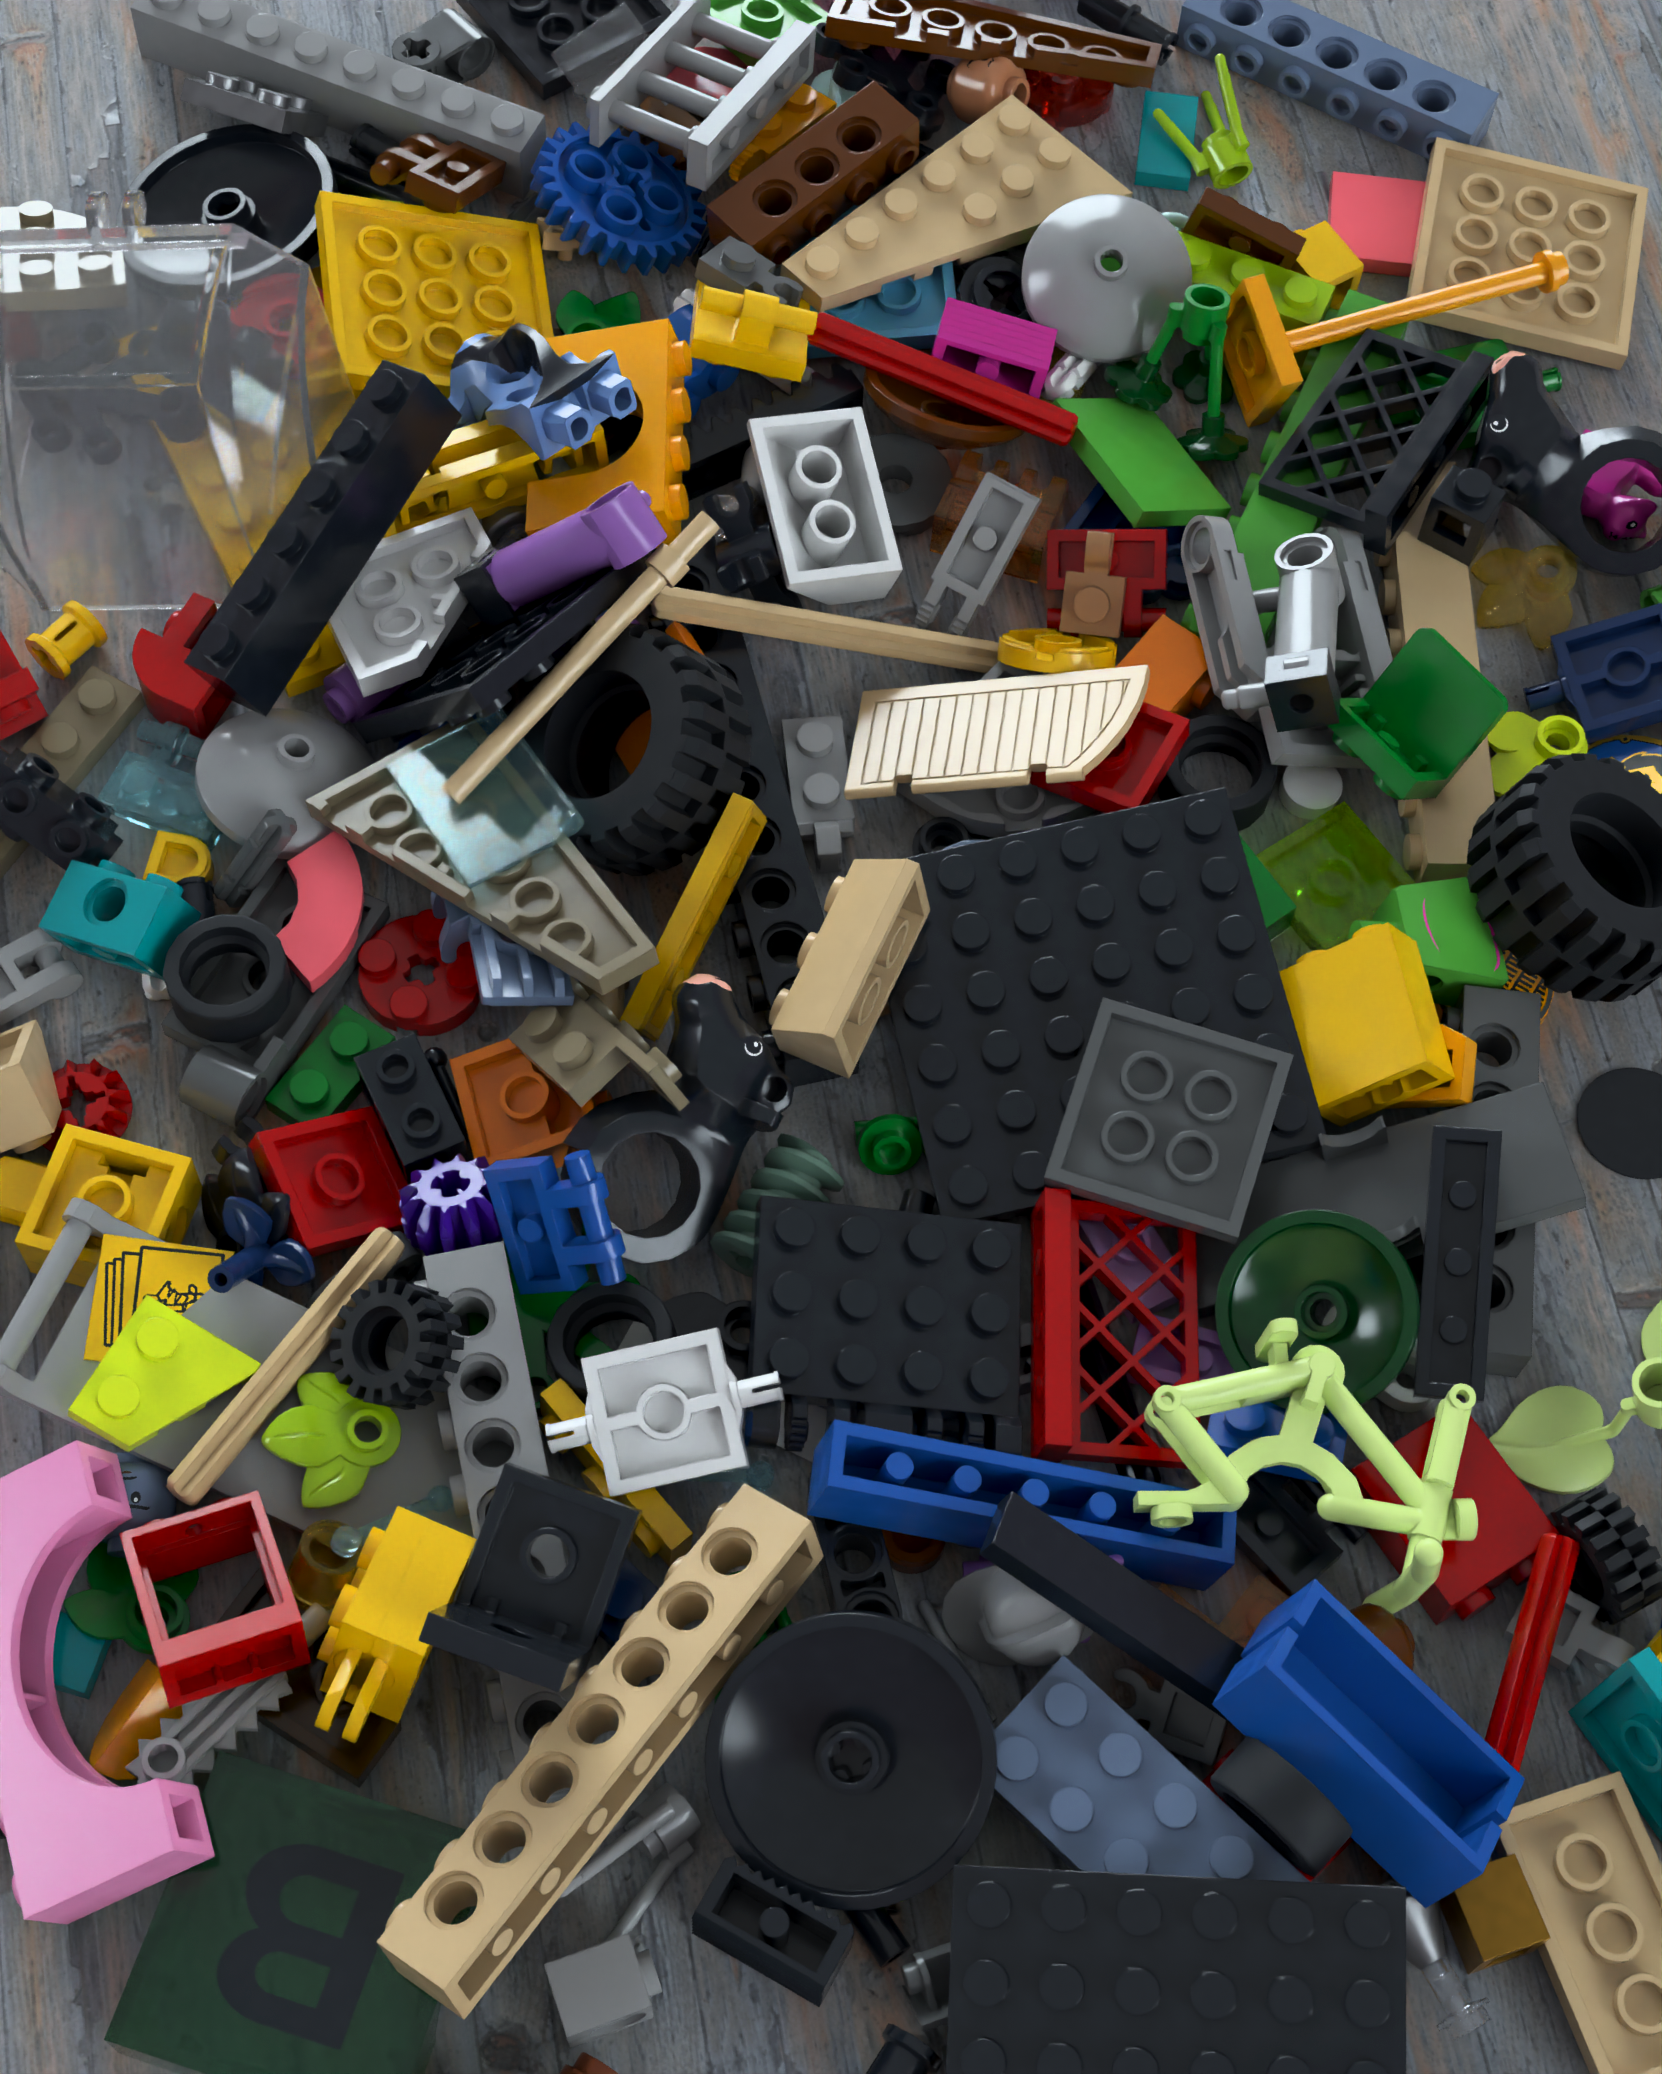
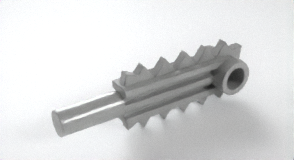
[125,1602,330,1785]

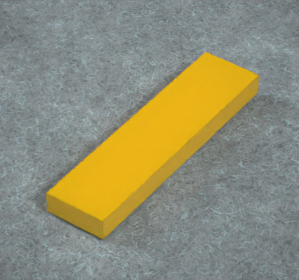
[619,792,767,1042]

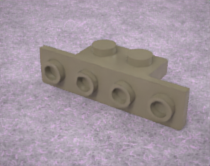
[508,976,690,1112]

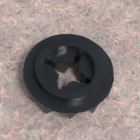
[956,257,1033,322]

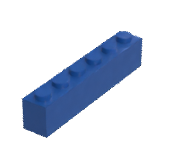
[807,1419,1237,1591]

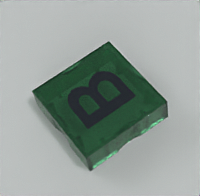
[104,1751,477,2074]

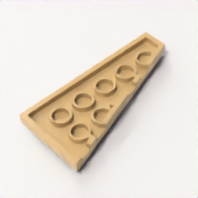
[780,95,1133,313]

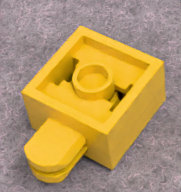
[0,1123,202,1287]
[314,1506,477,1743]

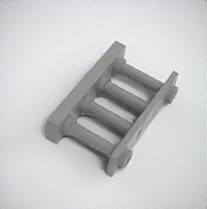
[586,0,816,192]

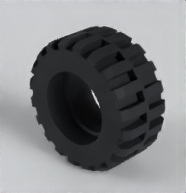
[508,623,751,876]
[1466,753,1662,1002]

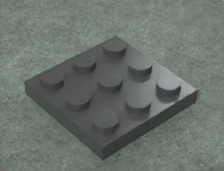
[1043,997,1294,1245]

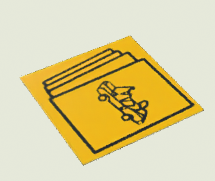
[83,1234,234,1362]

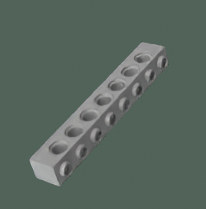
[414,1241,600,1803]

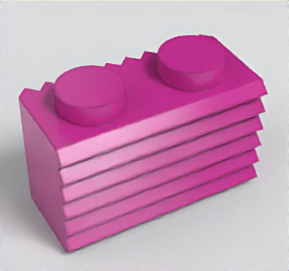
[931,297,1058,399]

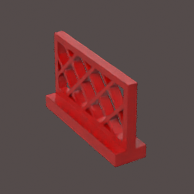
[1031,1187,1200,1469]

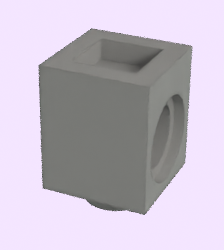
[544,1933,662,2049]

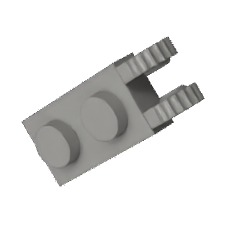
[914,471,1042,637]

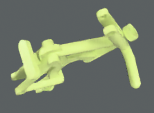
[1133,1317,1478,1614]

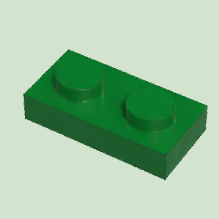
[265,1004,396,1125]

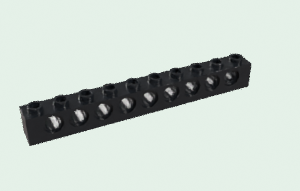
[646,535,860,1087]

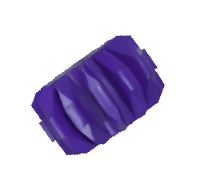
[399,1153,503,1256]

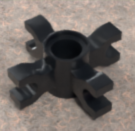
[702,480,803,609]

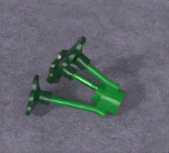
[1104,283,1249,461]

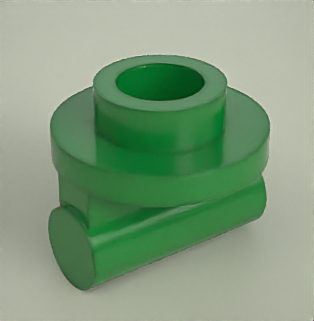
[853,1114,923,1175]

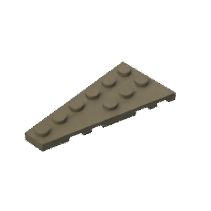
[305,716,659,995]

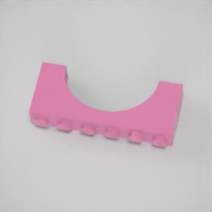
[0,1440,215,1925]

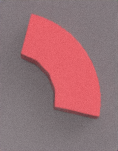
[276,831,365,993]

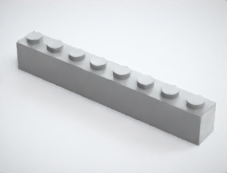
[130,0,547,199]

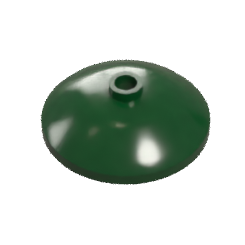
[1215,1209,1420,1414]

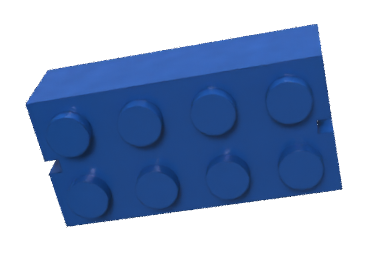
[1212,1579,1525,1909]

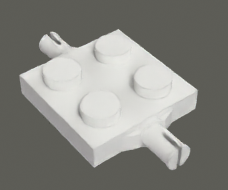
[545,1327,784,1497]

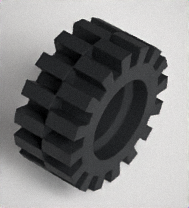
[330,1278,464,1410]
[1547,1487,1662,1625]

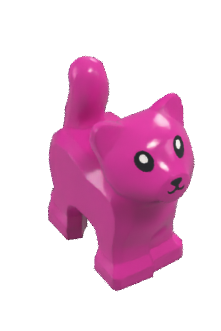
[1580,429,1662,541]

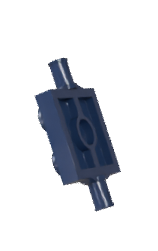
[1523,603,1662,744]

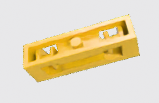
[383,419,609,538]

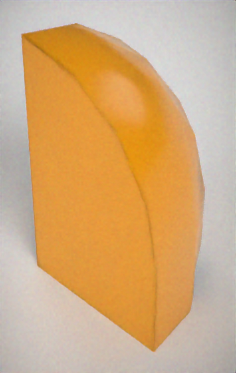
[89,1658,183,1780]

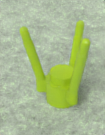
[1153,53,1254,189]

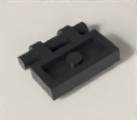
[1236,1471,1372,1599]

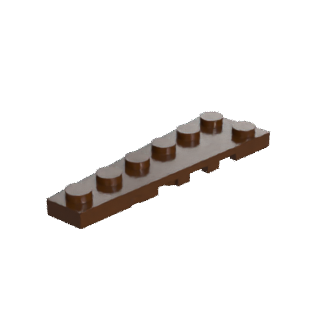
[824,0,1162,88]

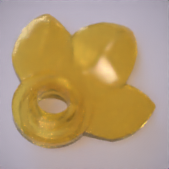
[1471,545,1577,651]

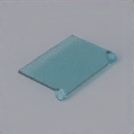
[386,708,584,889]

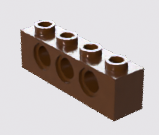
[706,80,919,269]

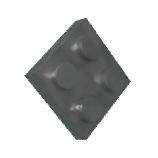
[180,71,329,137]

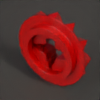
[42,1059,133,1153]

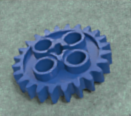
[530,121,707,276]

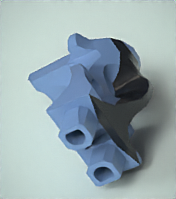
[448,323,637,460]

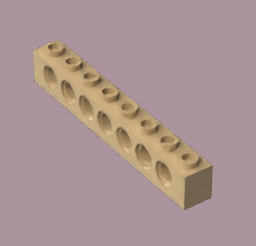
[377,1483,824,2020]

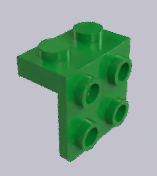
[1327,628,1508,800]

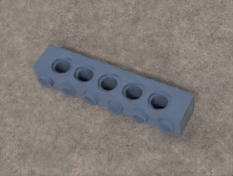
[1176,0,1499,159]

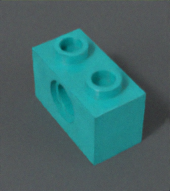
[38,859,202,980]

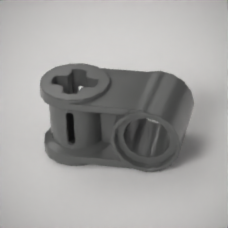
[392,8,495,84]

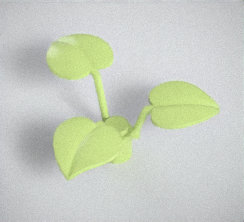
[1489,1300,1662,1495]

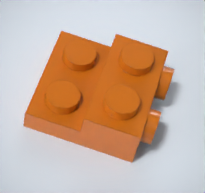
[449,1038,613,1169]

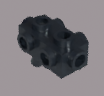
[0,746,124,871]

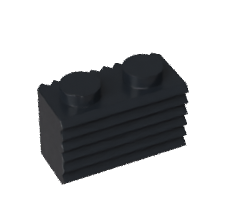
[692,1856,854,2007]

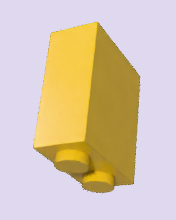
[1279,922,1455,1127]

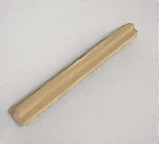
[166,1227,405,1507]

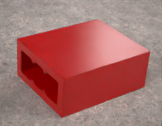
[1350,1415,1560,1626]

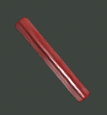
[1485,1533,1580,1772]

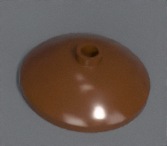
[863,350,1025,450]

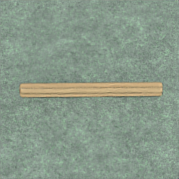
[651,585,999,673]

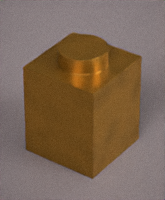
[1439,1853,1551,1975]

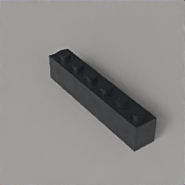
[184,359,462,717]

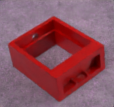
[119,1490,311,1709]

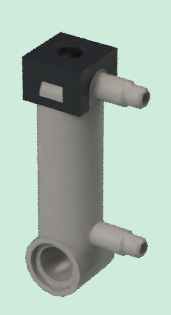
[1221,533,1346,733]

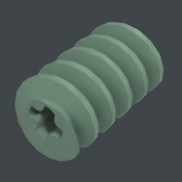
[710,1133,845,1278]

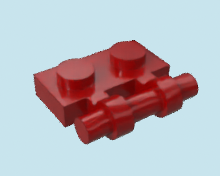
[1047,529,1168,638]

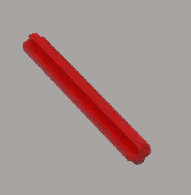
[807,312,1078,446]

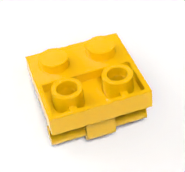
[689,279,818,383]

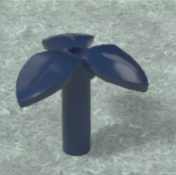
[207,1196,315,1293]

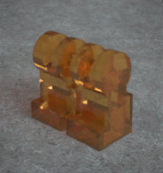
[930,450,1069,584]

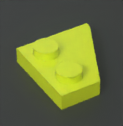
[68,1295,261,1452]

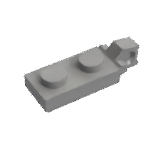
[781,715,855,874]

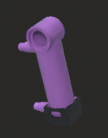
[454,481,667,630]

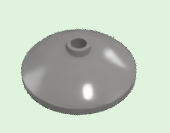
[1021,194,1192,363]
[195,708,375,860]

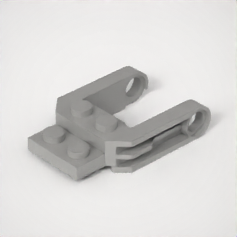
[1181,515,1393,769]

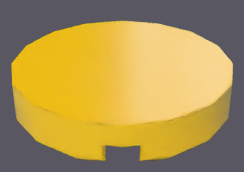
[997,628,1117,673]

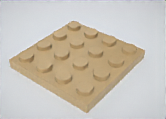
[1406,137,1648,370]

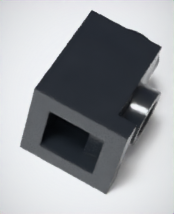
[1417,464,1507,566]

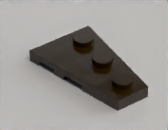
[216,1567,402,1788]

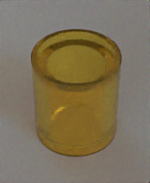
[286,1519,363,1611]

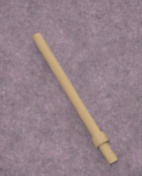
[441,511,720,805]

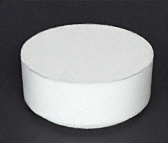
[1279,765,1343,820]

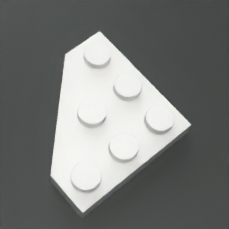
[327,507,492,697]

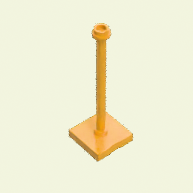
[1223,250,1569,428]

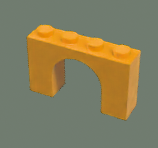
[525,318,692,549]

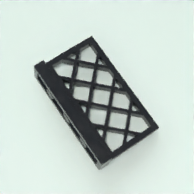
[1259,328,1494,556]

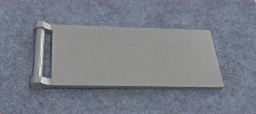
[0,1197,546,1601]

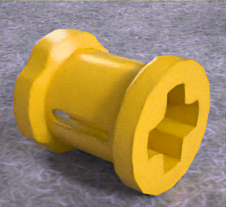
[25,600,108,680]

